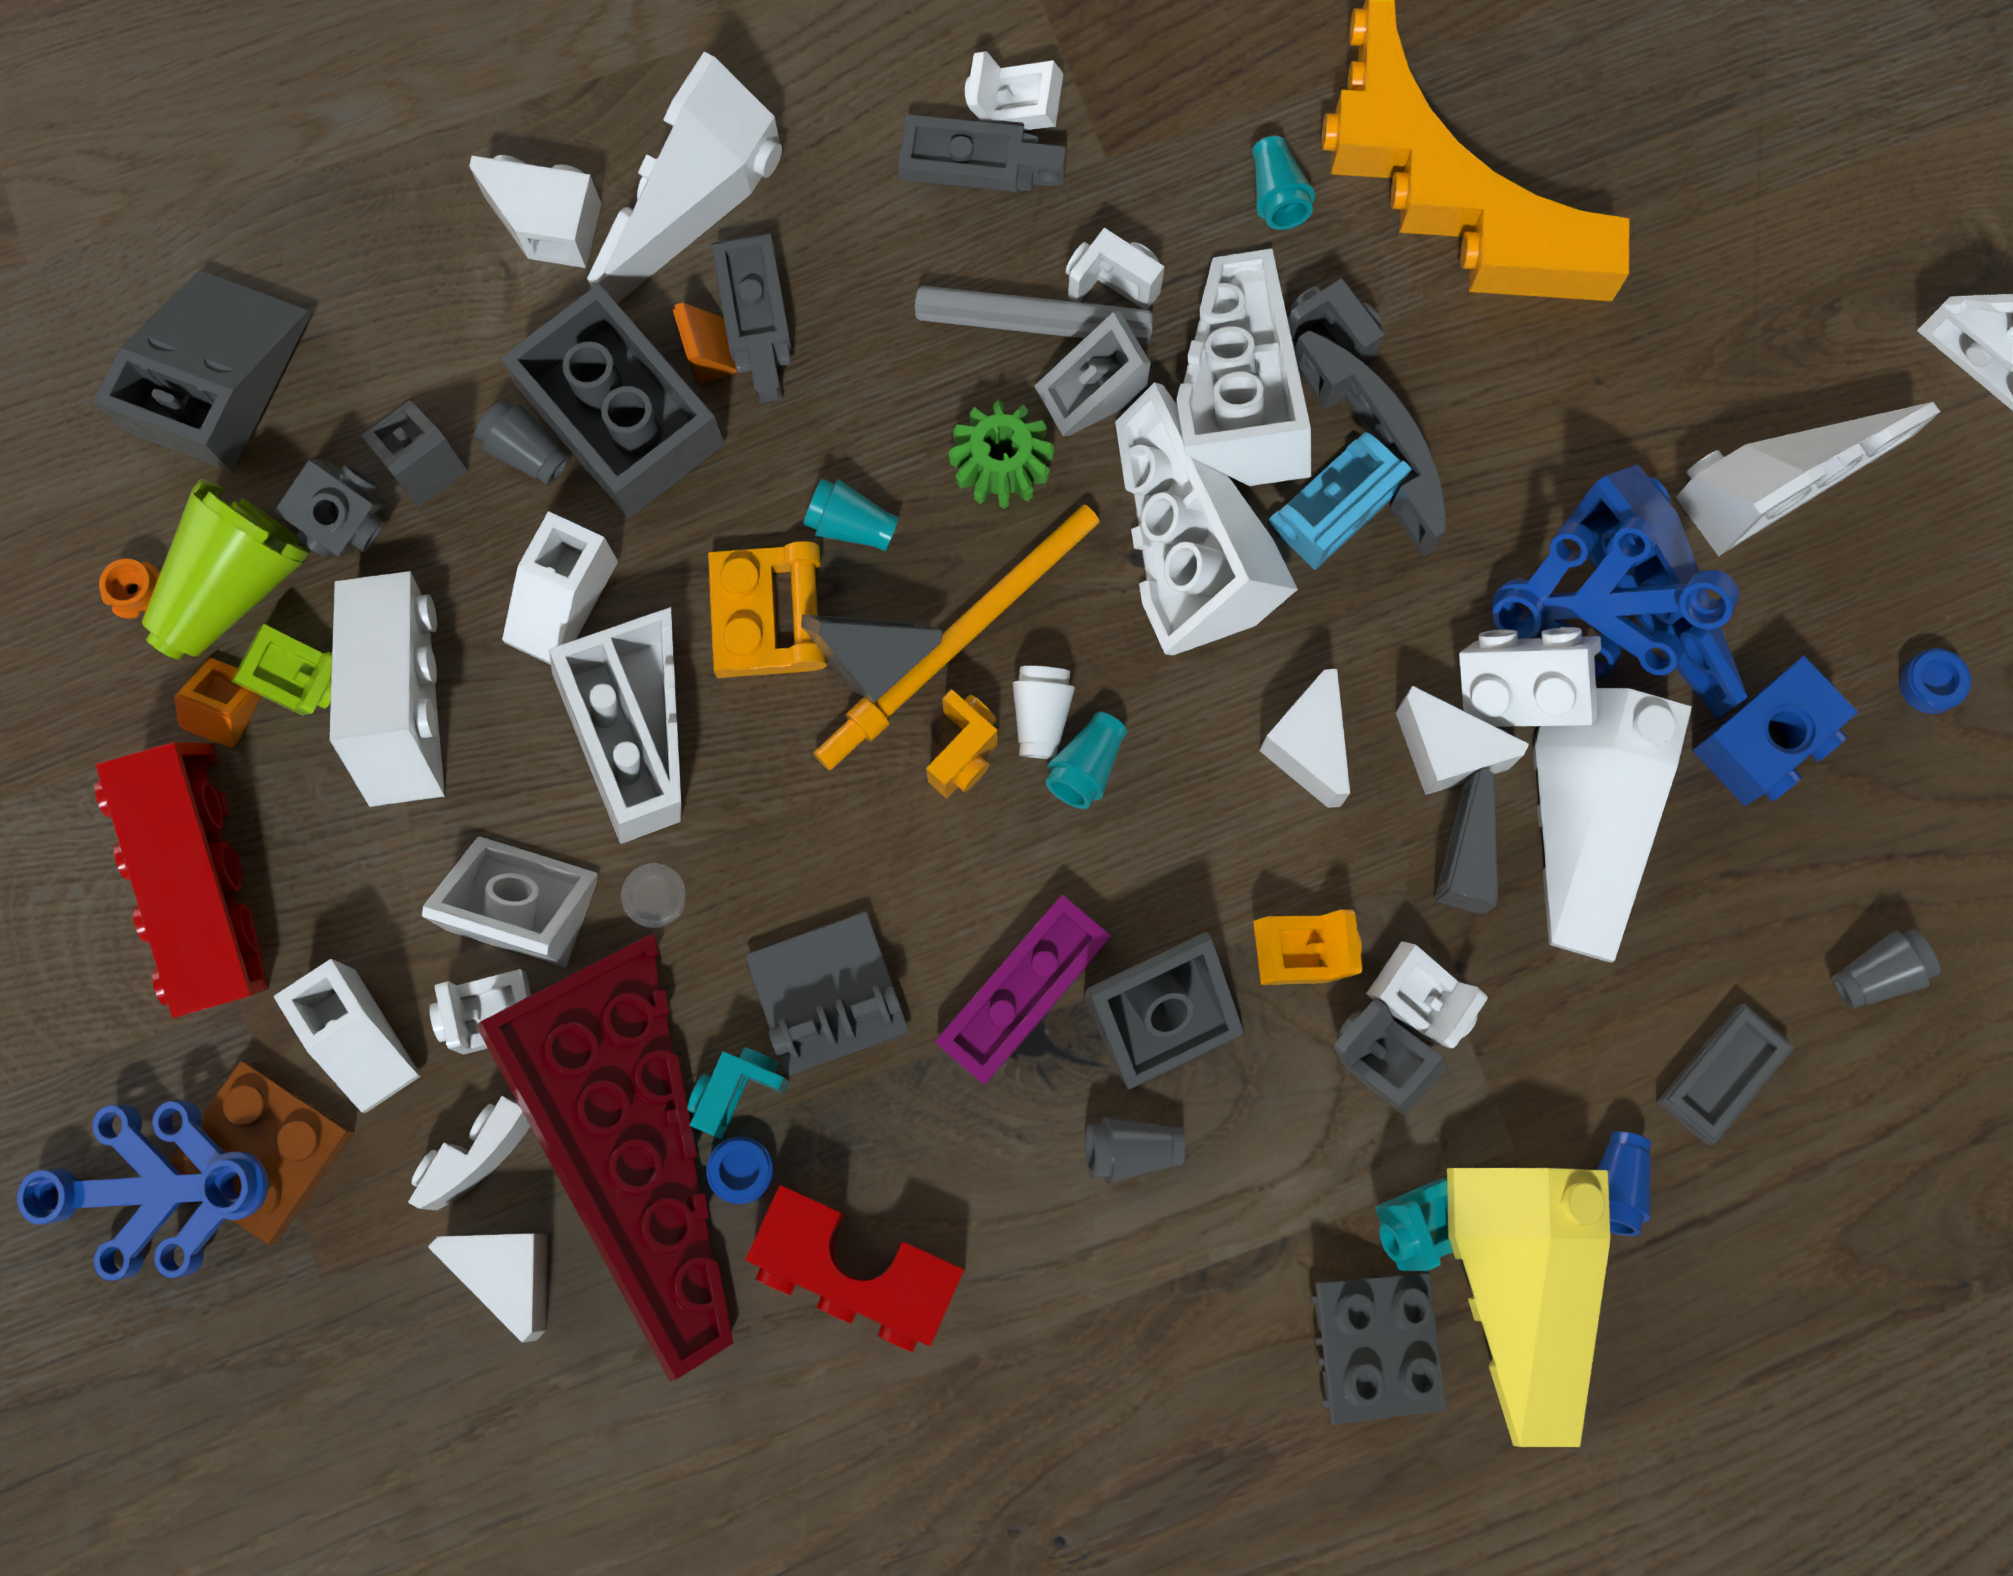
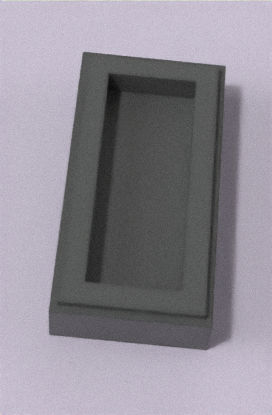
[1656,1004,1795,1146]

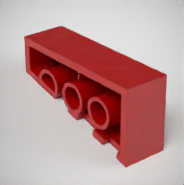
[94,742,268,1019]

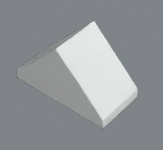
[1259,669,1350,808]
[1396,686,1529,795]
[428,1234,548,1343]

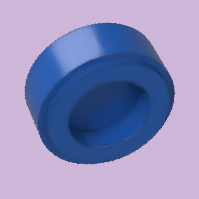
[1899,648,1971,714]
[706,1137,775,1204]

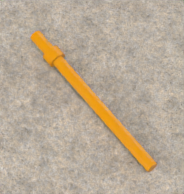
[813,505,1100,771]

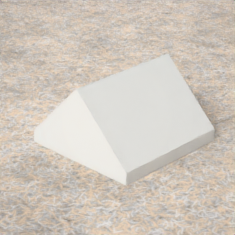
[422,836,598,968]

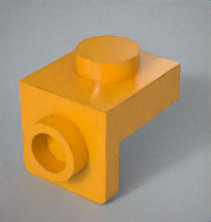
[926,689,998,799]
[1253,909,1362,985]

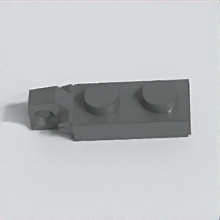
[898,114,1067,192]
[711,233,792,404]

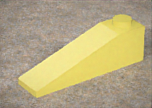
[1447,1168,1611,1447]

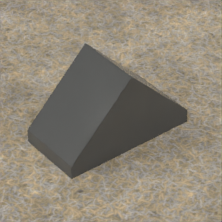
[361,400,468,508]
[801,614,942,702]

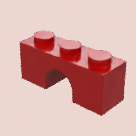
[745,1185,965,1352]

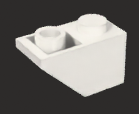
[469,155,601,268]
[502,511,618,665]
[273,959,421,1113]

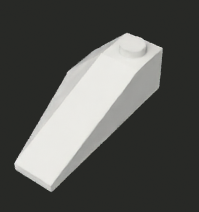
[587,52,782,304]
[1176,248,1311,486]
[1115,382,1298,655]
[1675,402,1941,557]
[1532,688,1692,963]

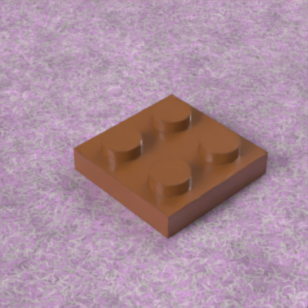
[169,1061,354,1245]

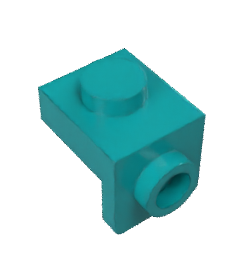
[687,1047,789,1140]
[1375,1178,1453,1271]

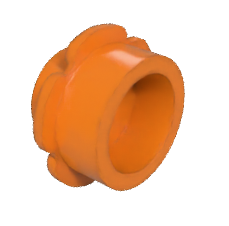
[99,559,160,619]

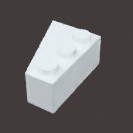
[330,571,445,807]
[549,607,681,844]

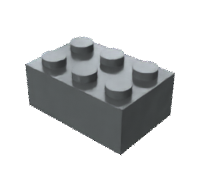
[500,283,725,519]

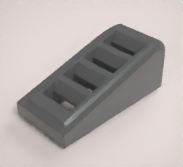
[1435,769,1498,915]

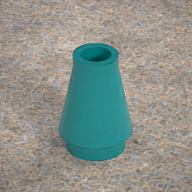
[1252,136,1315,230]
[803,478,900,552]
[1045,712,1127,809]

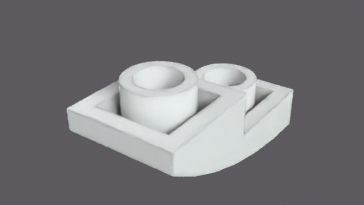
[408,1096,530,1211]

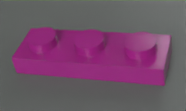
[935,895,1112,1087]

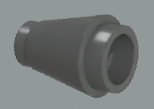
[474,399,570,486]
[1832,928,1941,1010]
[1085,1117,1185,1184]

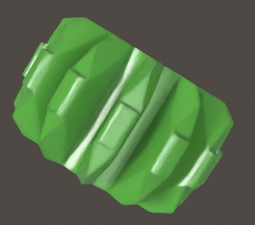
[949,399,1054,509]

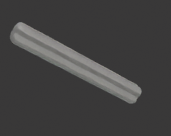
[915,286,1153,345]

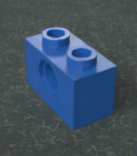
[1692,656,1858,806]

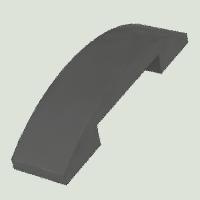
[1294,331,1446,558]

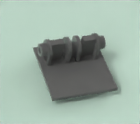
[745,912,909,1077]
[1310,1273,1446,1424]

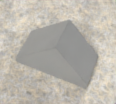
[1034,312,1151,436]

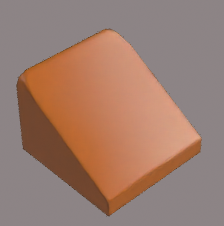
[673,302,737,384]
[174,657,261,748]

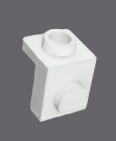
[965,51,1064,131]
[1066,228,1165,310]
[1366,941,1488,1048]
[430,969,531,1055]

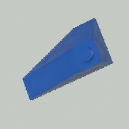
[1564,464,1748,720]

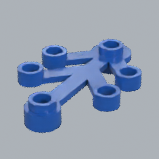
[1492,517,1739,678]
[17,1101,269,1281]

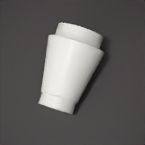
[1012,666,1075,759]

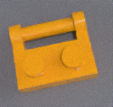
[708,541,827,678]

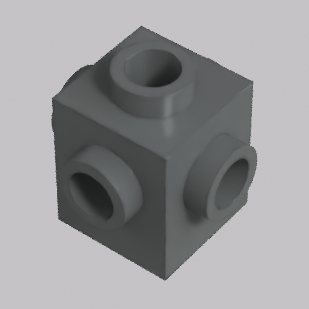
[274,459,388,558]

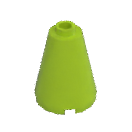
[142,479,311,660]

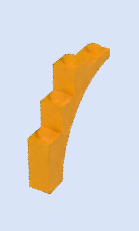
[1321,0,1629,301]

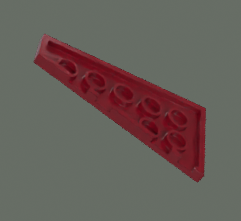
[476,933,734,1381]

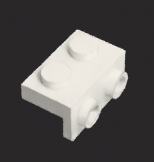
[1459,627,1601,727]

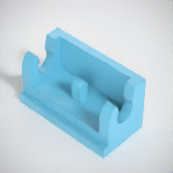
[1268,432,1412,570]

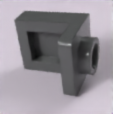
[1288,278,1384,365]
[1334,999,1448,1116]

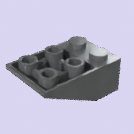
[93,270,311,473]

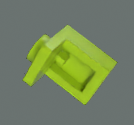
[231,624,332,716]

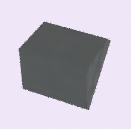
[1084,932,1244,1090]

